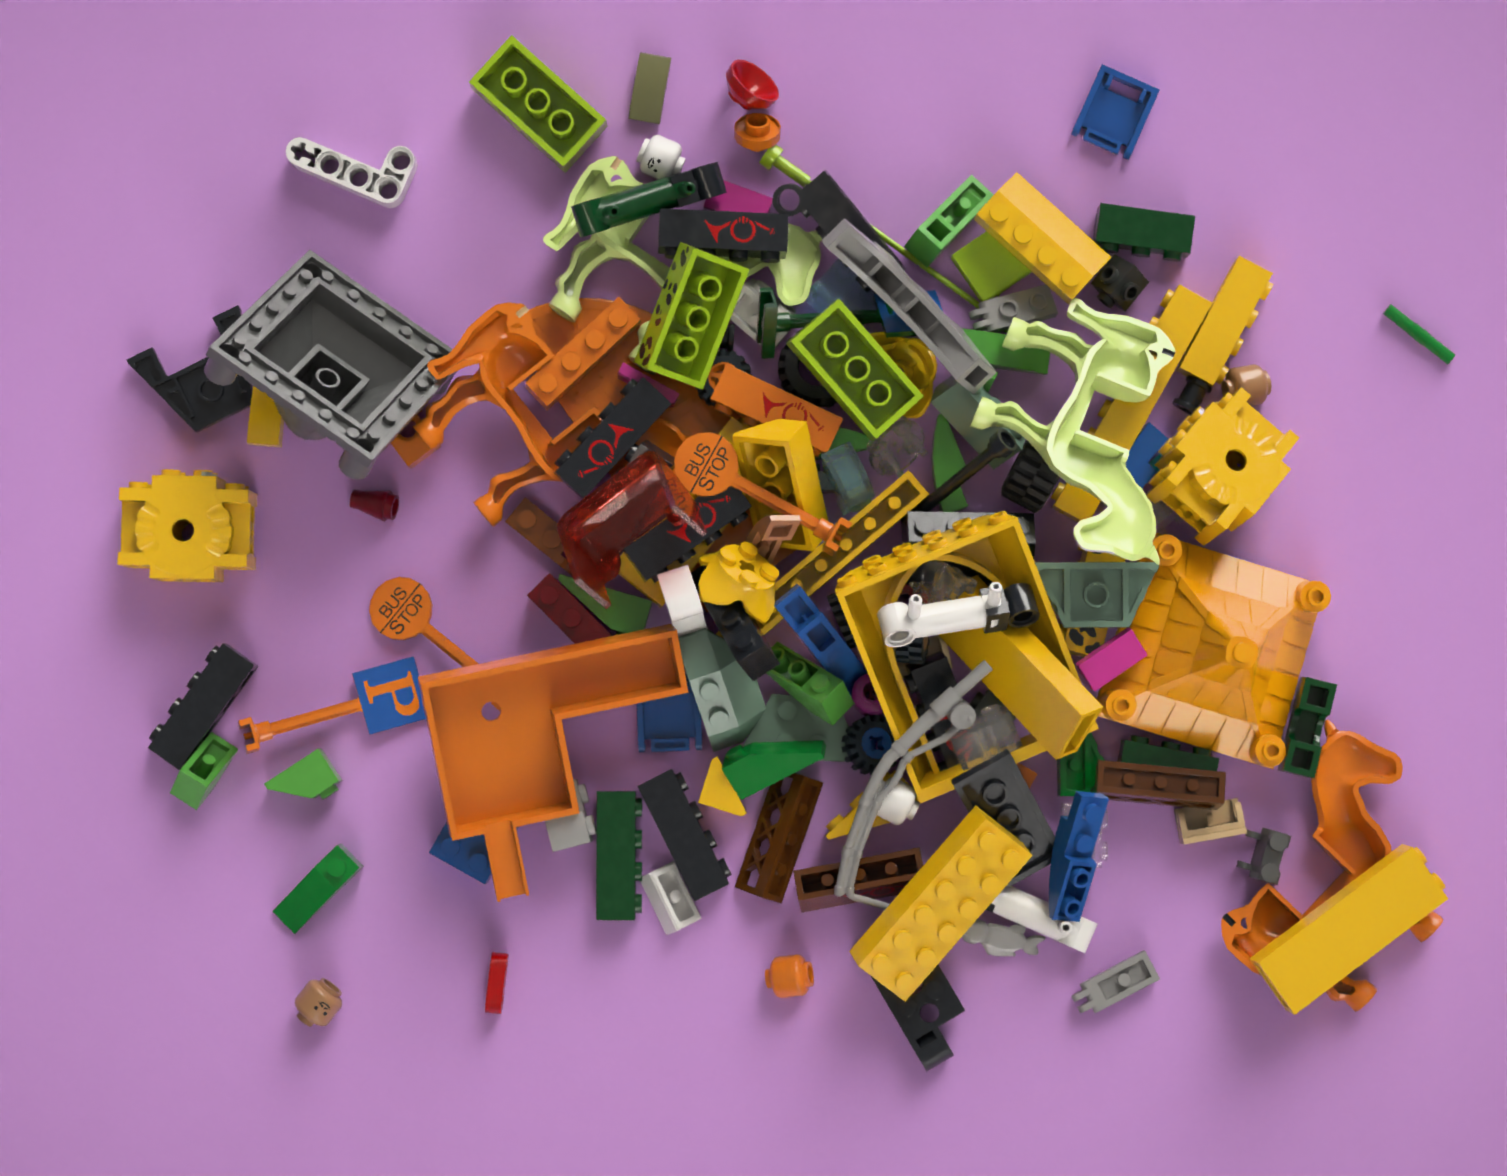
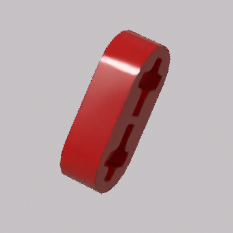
[485,952,509,1014]

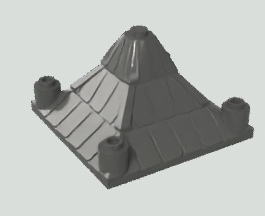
[204,250,457,480]

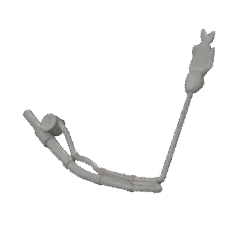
[834,660,1046,957]

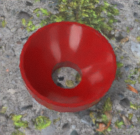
[726,59,779,110]

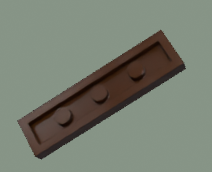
[1091,760,1226,810]
[735,773,823,904]

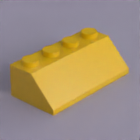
[974,172,1111,305]
[732,419,828,551]

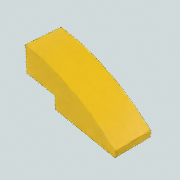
[247,386,284,448]

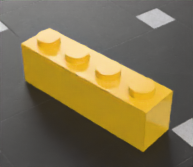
[1176,256,1273,387]

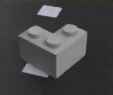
[545,779,597,852]

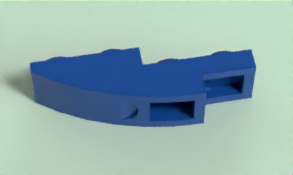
[774,584,867,696]
[1048,791,1109,922]

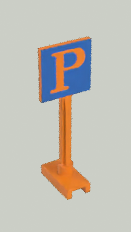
[238,656,426,754]

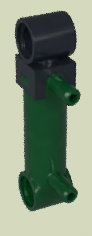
[571,162,727,237]

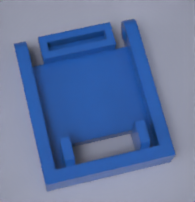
[1071,64,1160,160]
[637,674,702,753]

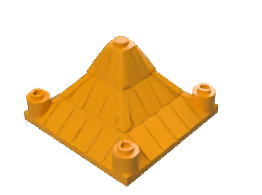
[1096,533,1331,769]

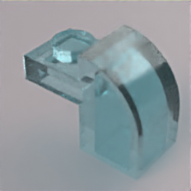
[821,441,875,515]

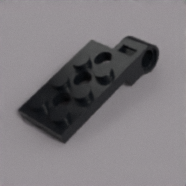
[853,945,965,1072]

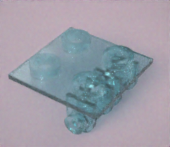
[805,258,876,325]

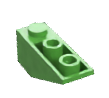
[766,641,854,726]

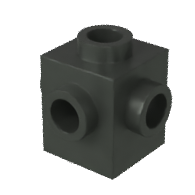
[1091,254,1149,312]

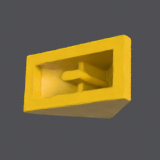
[698,756,747,816]

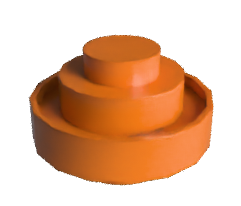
[734,113,781,152]

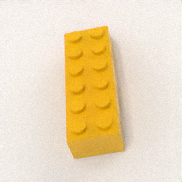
[849,805,1033,1002]

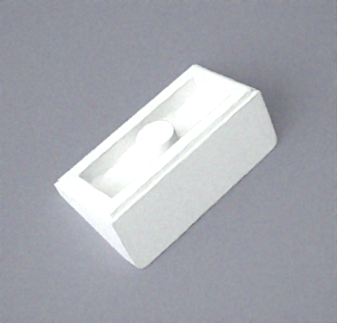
[640,861,702,935]

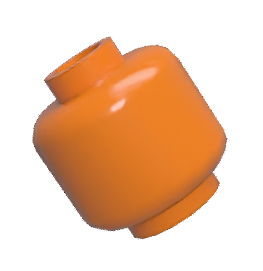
[765,954,814,998]

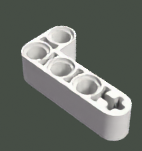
[286,137,418,208]
[657,565,708,637]

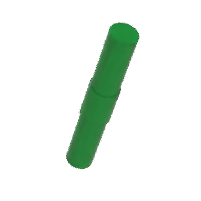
[1383,304,1456,365]

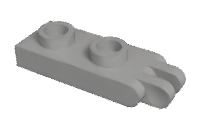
[968,284,1058,333]
[1071,950,1160,1013]

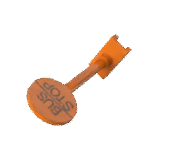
[674,432,852,557]
[369,577,500,711]

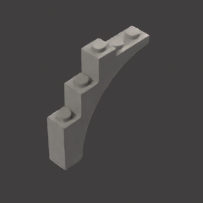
[822,218,997,395]

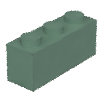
[930,376,1025,470]

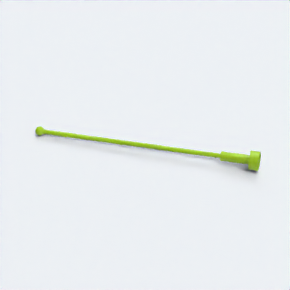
[759,144,1008,333]

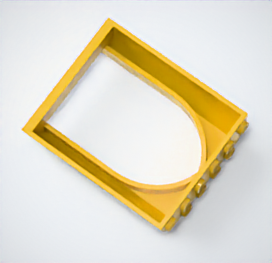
[835,511,1099,804]

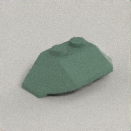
[678,628,766,752]

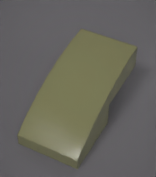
[628,52,671,124]

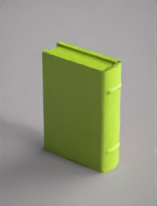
[950,231,1032,302]

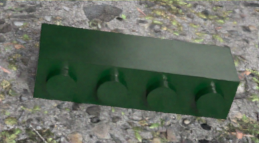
[596,791,642,920]

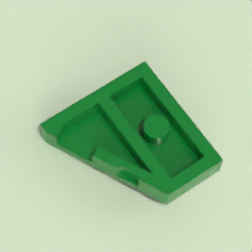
[1057,732,1105,796]

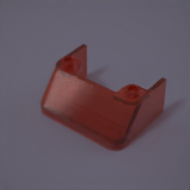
[557,451,707,609]

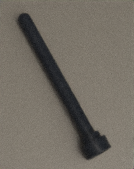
[901,429,1017,523]

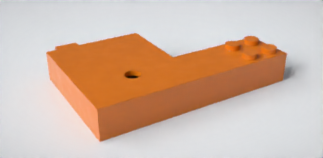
[418,624,689,902]

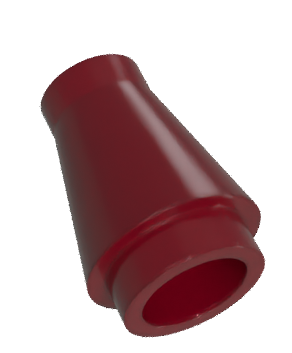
[350,489,399,522]

